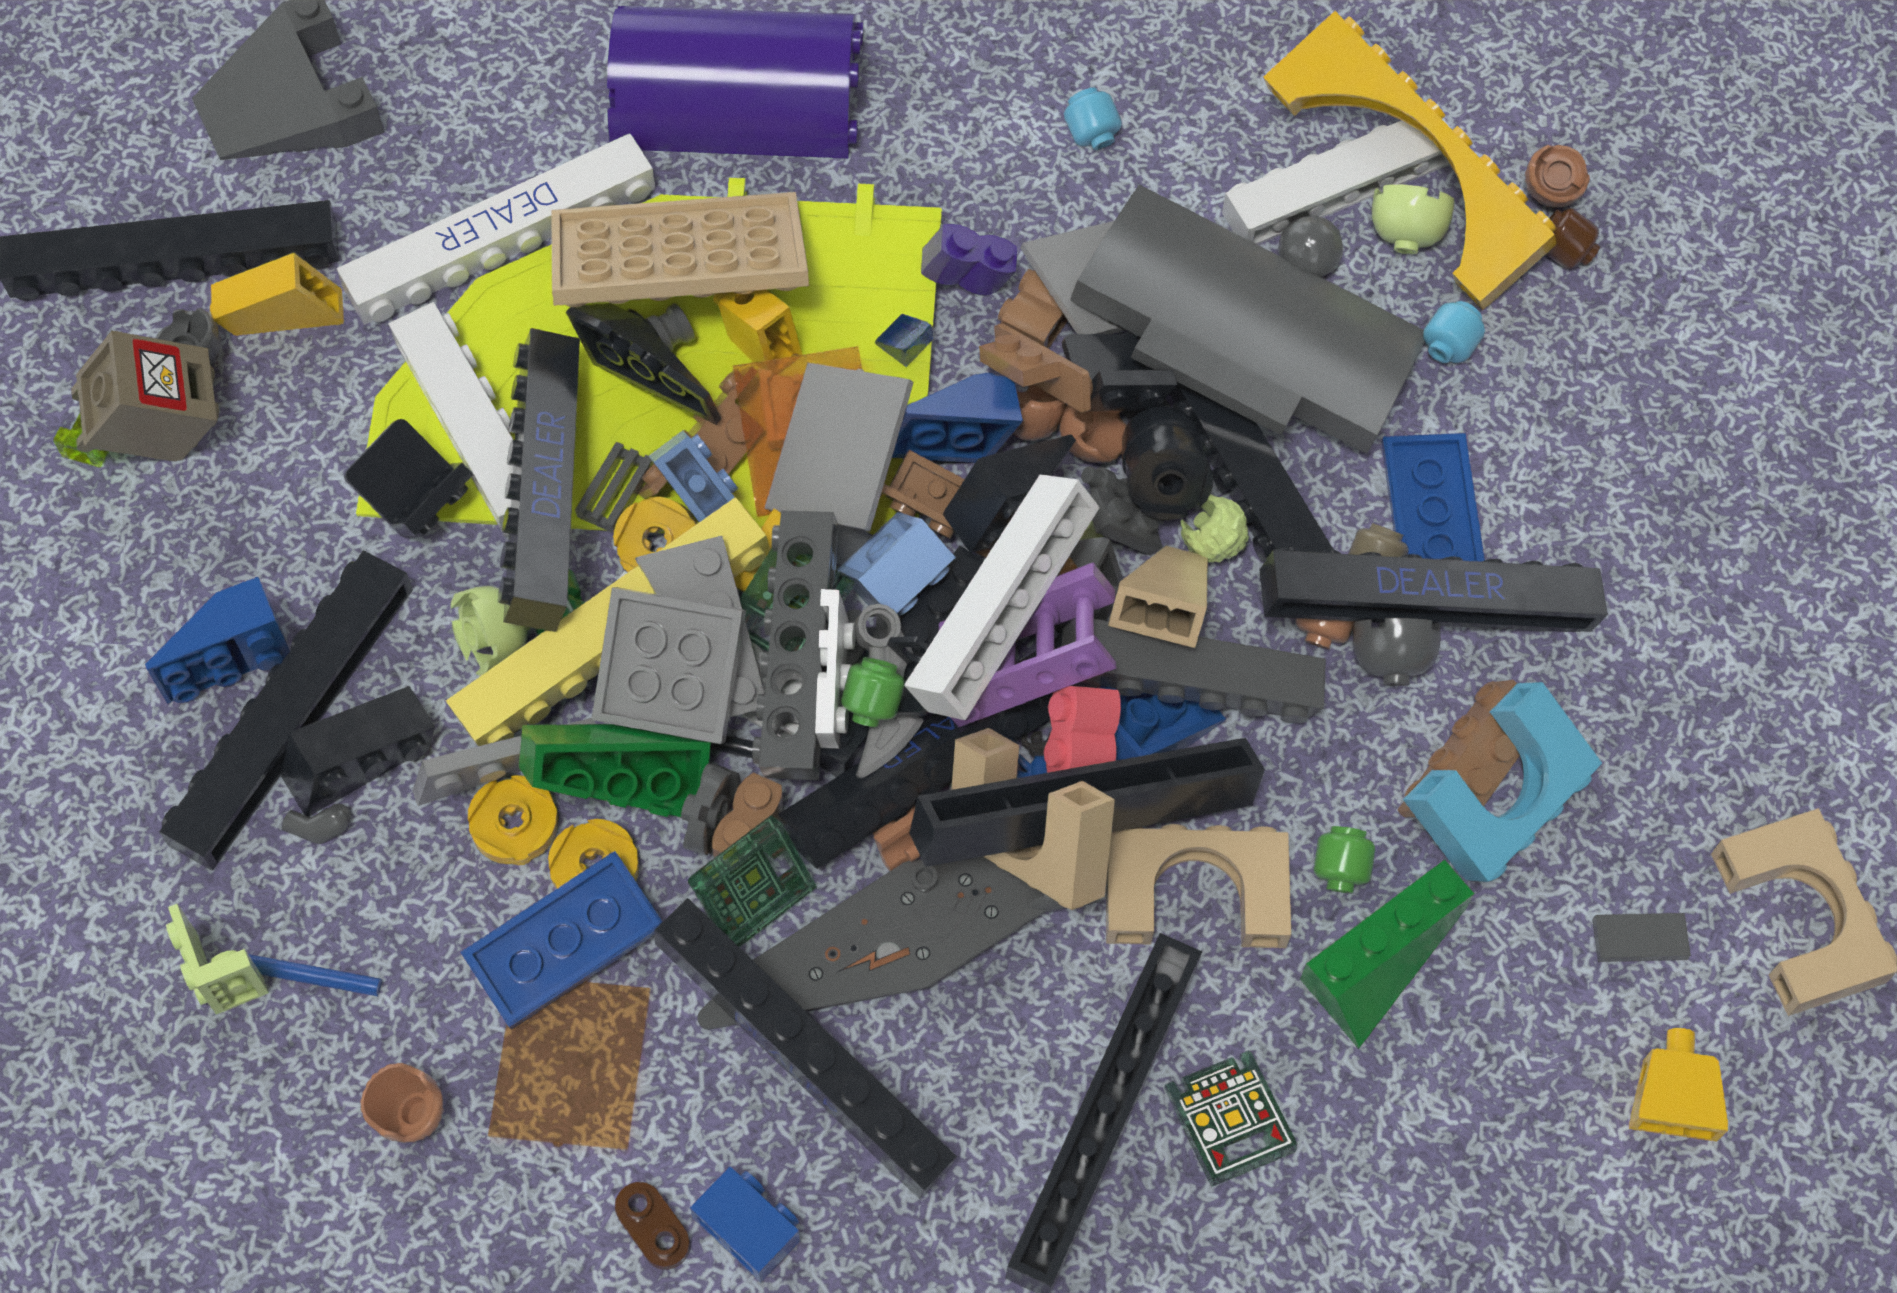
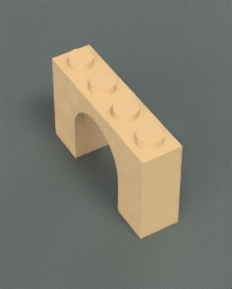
[951,728,1115,910]
[1711,808,1897,1016]
[1106,824,1291,948]

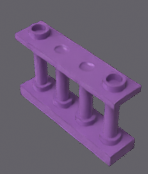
[939,562,1116,727]

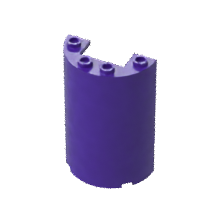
[607,6,864,159]

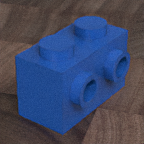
[690,1166,800,1283]

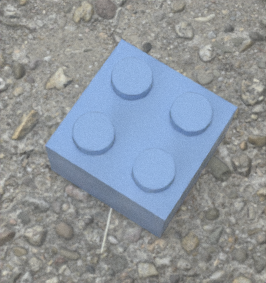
[836,512,956,616]

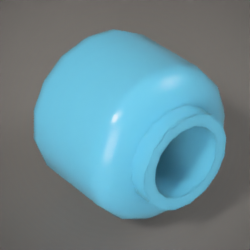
[1064,87,1122,151]
[1423,301,1485,363]

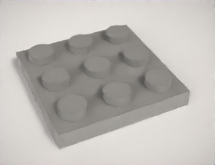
[591,587,746,744]

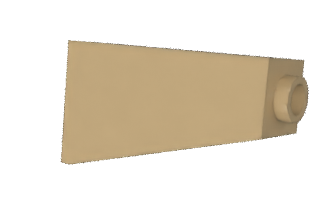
[1108,546,1208,648]

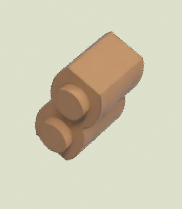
[998,269,1068,349]
[712,772,784,878]

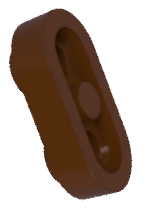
[615,1182,690,1270]

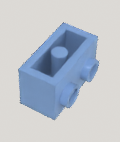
[649,430,738,522]

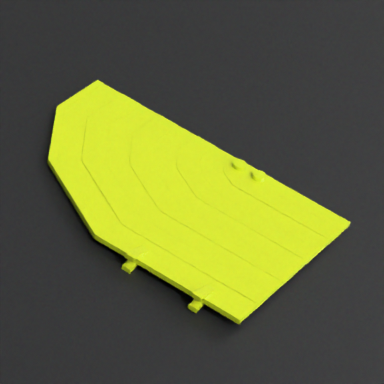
[356,178,942,535]

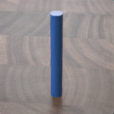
[248,954,382,997]

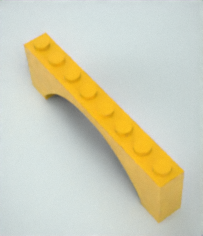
[1263,11,1556,310]

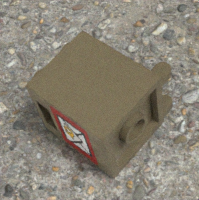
[71,330,219,461]

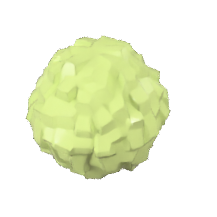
[1180,494,1249,563]

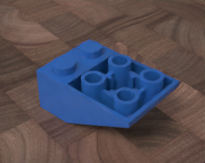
[145,577,290,704]

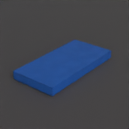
[1381,433,1485,562]
[460,851,662,1030]

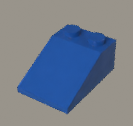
[892,373,1023,463]
[1099,686,1226,760]

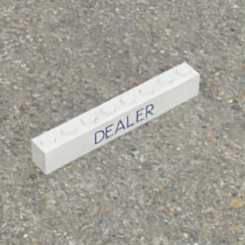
[336,133,655,325]

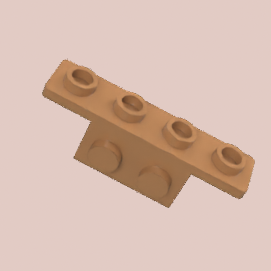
[979,323,1093,413]
[638,366,764,499]
[881,450,991,558]
[1398,680,1520,817]

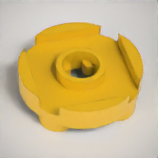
[613,496,698,572]
[468,775,558,865]
[548,819,639,889]

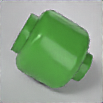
[841,657,904,727]
[1313,826,1376,894]

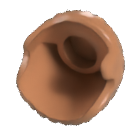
[1525,145,1590,208]
[1012,384,1066,441]
[1060,405,1127,463]
[360,1063,444,1143]

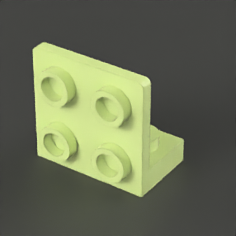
[166,904,269,1015]

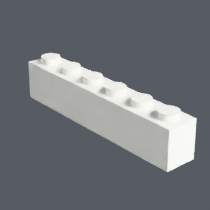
[1222,118,1450,245]
[388,302,513,536]
[904,475,1100,720]

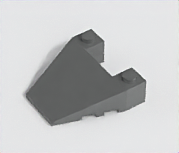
[192,0,384,160]

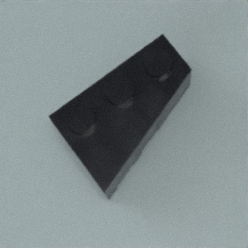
[281,686,435,817]

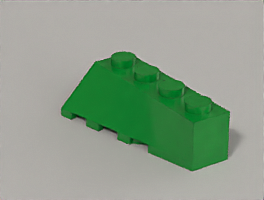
[519,724,711,822]
[1300,859,1475,1049]

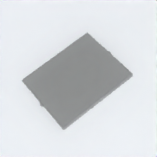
[1020,221,1126,334]
[764,363,914,531]

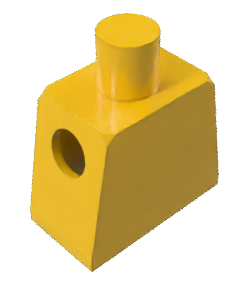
[713,289,803,376]
[1629,1028,1728,1142]

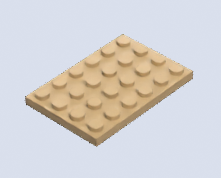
[551,192,809,307]

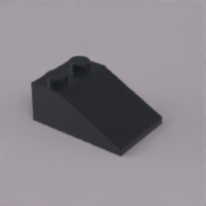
[943,434,1076,553]

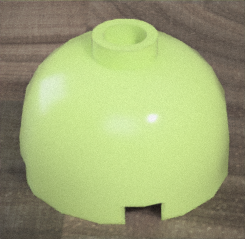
[1372,185,1455,254]
[451,586,531,676]

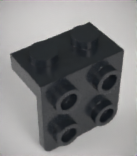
[1062,334,1177,412]
[344,419,474,536]

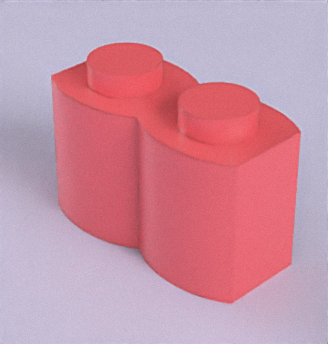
[1044,686,1121,773]

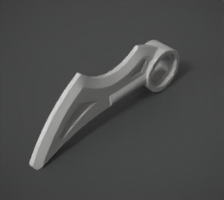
[854,604,924,778]

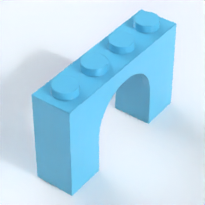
[1403,682,1602,882]

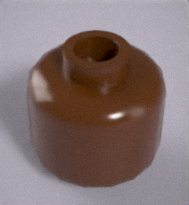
[1546,208,1601,269]

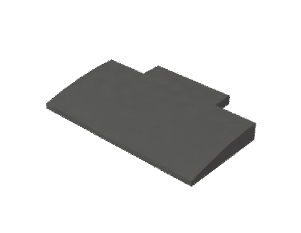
[1070,184,1425,453]

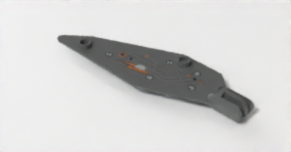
[697,856,1100,1030]

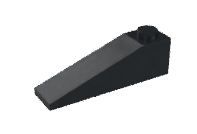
[566,303,721,425]

